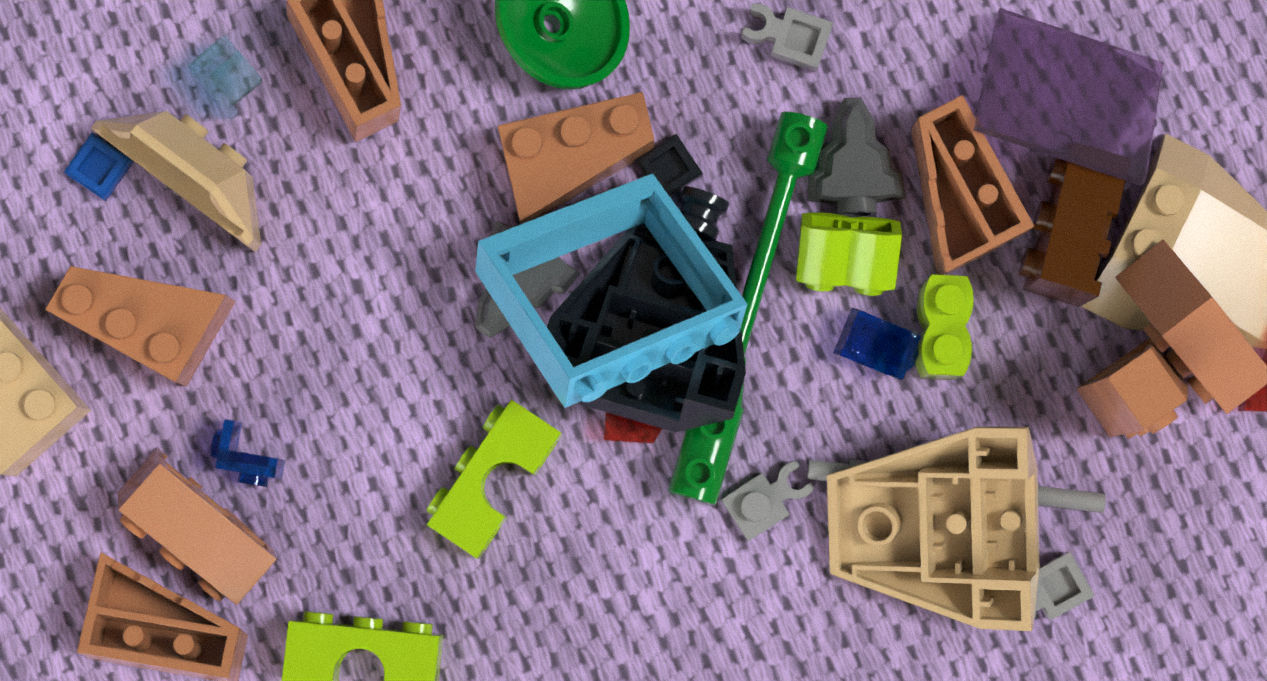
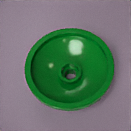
[495,0,630,90]

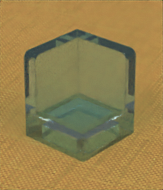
[187,34,262,119]

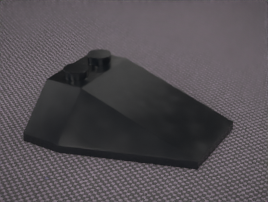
[547,223,746,432]

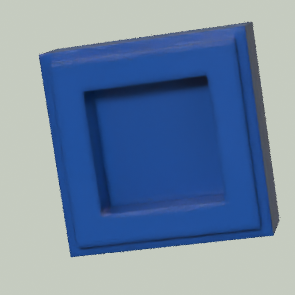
[64,133,134,201]

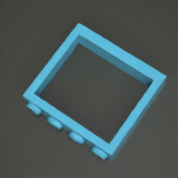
[475,173,747,408]

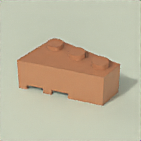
[286,0,401,143]
[498,92,654,224]
[911,95,1034,275]
[1115,239,1267,414]
[45,266,236,386]
[1076,338,1189,439]
[118,447,277,605]
[77,552,248,681]

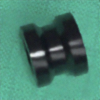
[680,186,729,241]

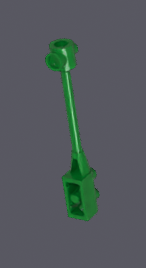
[667,111,828,506]

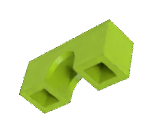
[426,399,563,559]
[282,611,444,681]

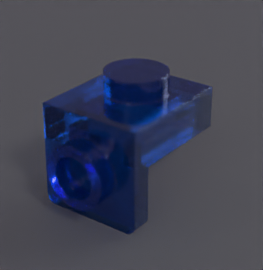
[833,307,921,380]
[211,419,285,487]

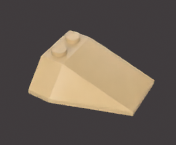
[1080,133,1267,350]
[827,426,1040,631]

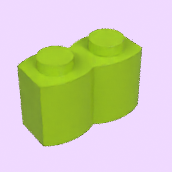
[796,212,902,296]
[915,274,974,380]

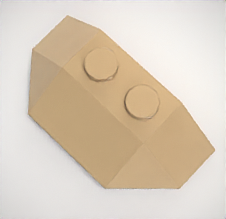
[91,111,261,252]

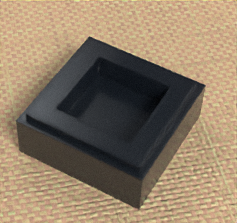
[636,134,703,197]

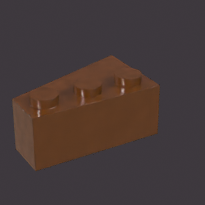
[1018,143,1130,307]

